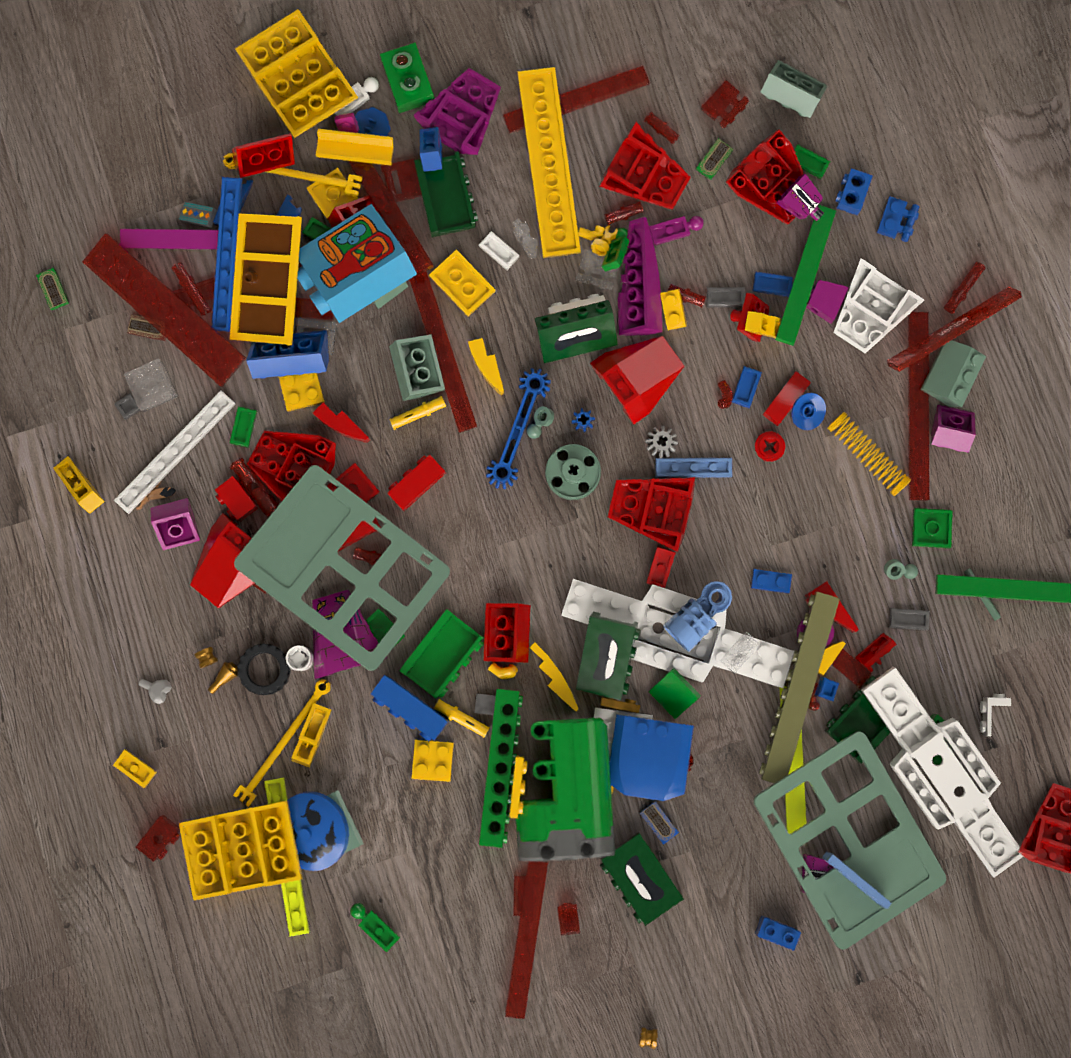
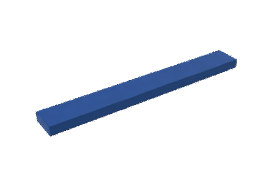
[212,177,243,332]

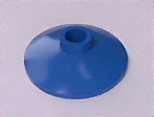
[791,393,826,430]

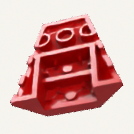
[599,122,691,210]
[608,477,695,552]
[1017,783,1071,873]

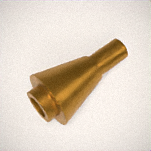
[208,662,238,694]

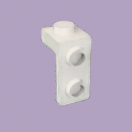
[980,694,1011,737]

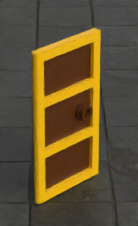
[229,213,302,346]

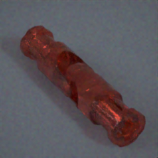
[229,457,279,517]

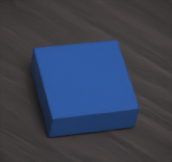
[815,677,839,701]

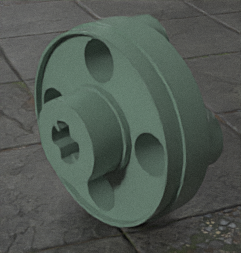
[545,444,601,500]

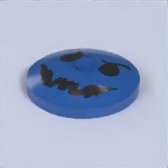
[287,792,349,871]

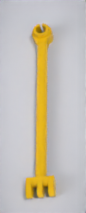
[223,153,362,196]
[233,679,331,807]

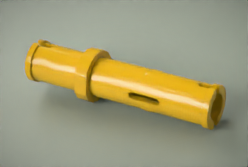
[389,396,446,430]
[434,699,490,738]

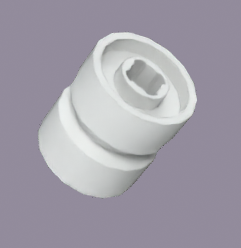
[286,645,314,671]

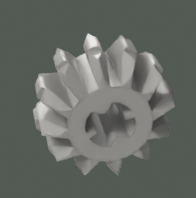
[645,426,678,459]

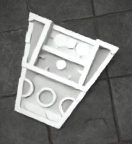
[833,258,924,353]

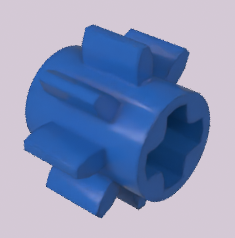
[571,408,595,433]

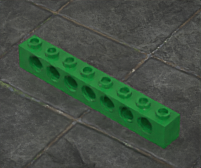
[479,689,523,848]

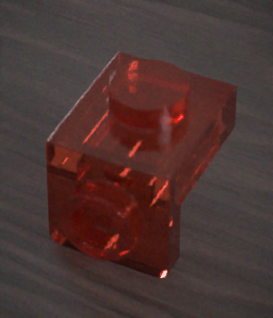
[557,903,580,936]

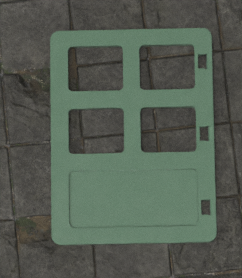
[234,465,450,671]
[754,732,946,950]

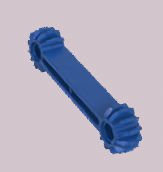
[486,368,551,490]

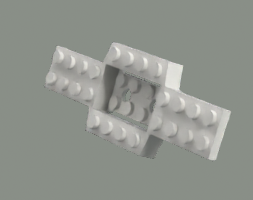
[561,579,794,688]
[862,667,1023,877]

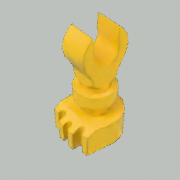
[591,225,618,256]

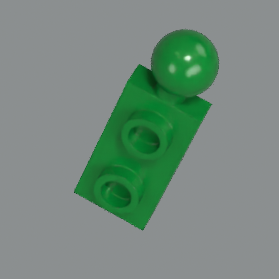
[601,228,629,272]
[350,903,400,953]

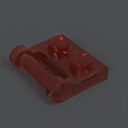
[380,159,422,203]

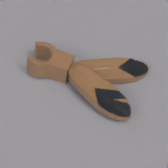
[136,480,176,510]

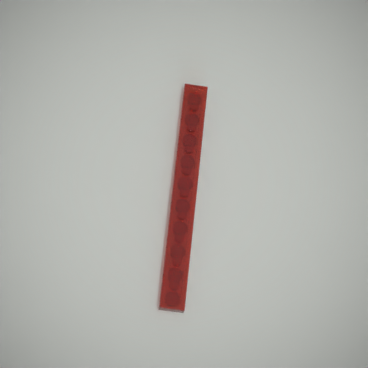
[406,249,477,433]
[908,312,930,501]

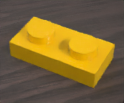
[660,289,687,330]
[113,749,157,788]

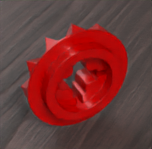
[755,431,785,462]

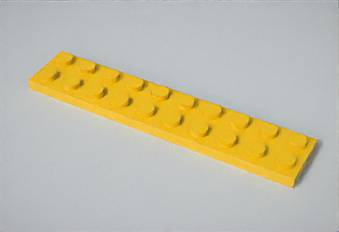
[517,67,581,258]

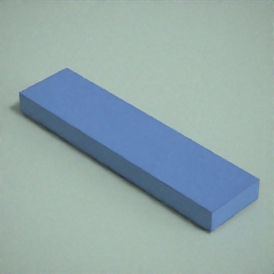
[655,458,732,478]
[822,851,892,909]

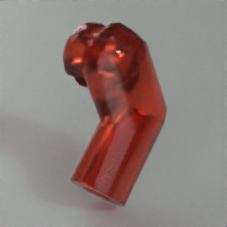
[718,380,733,409]
[808,683,820,711]

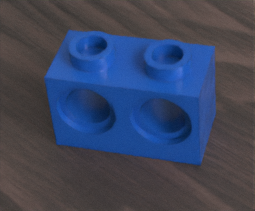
[420,127,442,171]
[835,168,873,216]
[755,915,801,951]

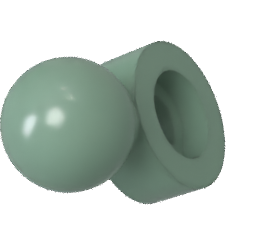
[527,406,554,439]
[884,559,918,580]

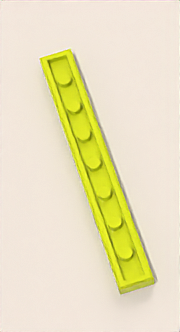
[779,687,806,834]
[264,778,310,936]

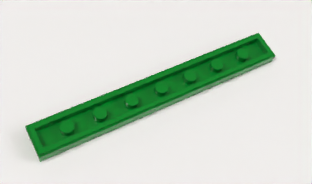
[775,205,836,346]
[935,574,1071,603]

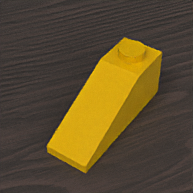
[53,456,105,514]

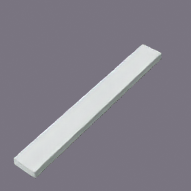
[114,391,235,514]

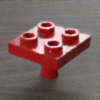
[730,293,770,342]

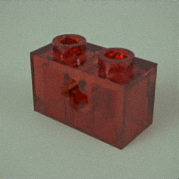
[135,815,181,862]

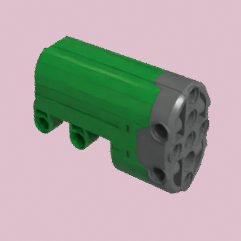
[516,718,615,861]

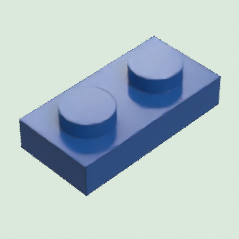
[751,569,792,594]

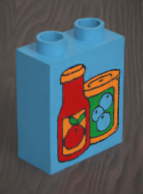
[297,204,417,323]

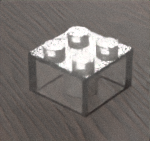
[124,358,178,412]

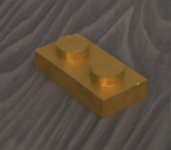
[600,697,640,713]

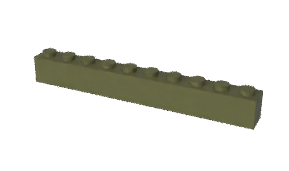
[759,591,840,783]

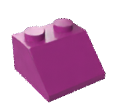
[931,405,976,453]
[150,498,200,550]

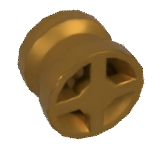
[194,647,218,669]
[639,1027,658,1049]

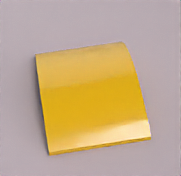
[235,9,358,138]
[179,801,303,901]

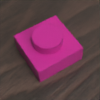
[334,113,359,133]

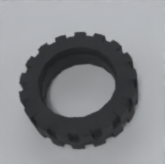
[238,644,291,695]

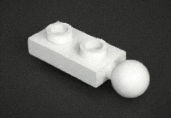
[334,77,379,115]

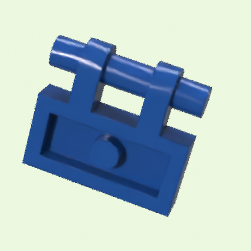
[877,196,920,242]

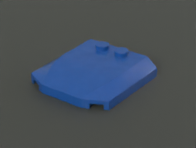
[610,715,694,801]

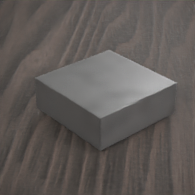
[114,393,141,420]
[475,694,496,715]

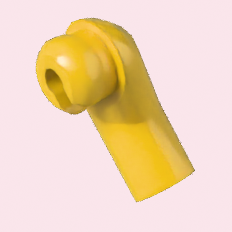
[578,225,605,241]
[488,662,518,679]

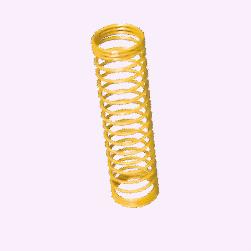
[827,412,911,496]

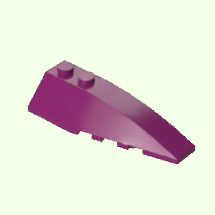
[618,217,663,336]

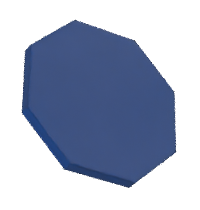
[355,107,391,136]

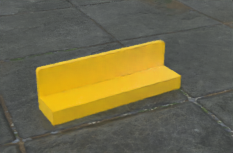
[316,129,394,165]

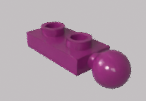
[649,216,704,246]

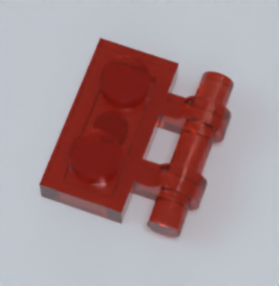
[701,80,750,128]

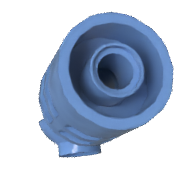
[663,581,732,652]

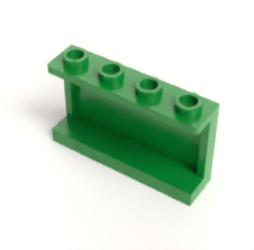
[399,609,484,699]

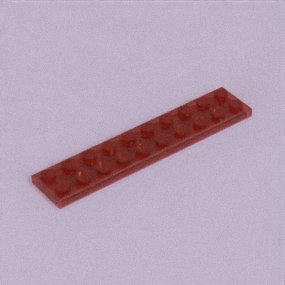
[82,233,246,387]

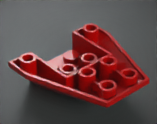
[726,129,804,225]
[590,336,685,425]
[247,431,336,501]
[190,513,255,608]

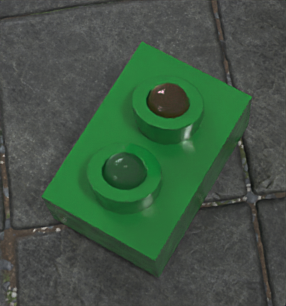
[380,42,434,113]

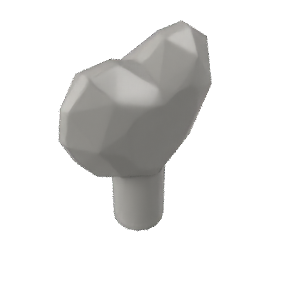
[139,679,172,704]

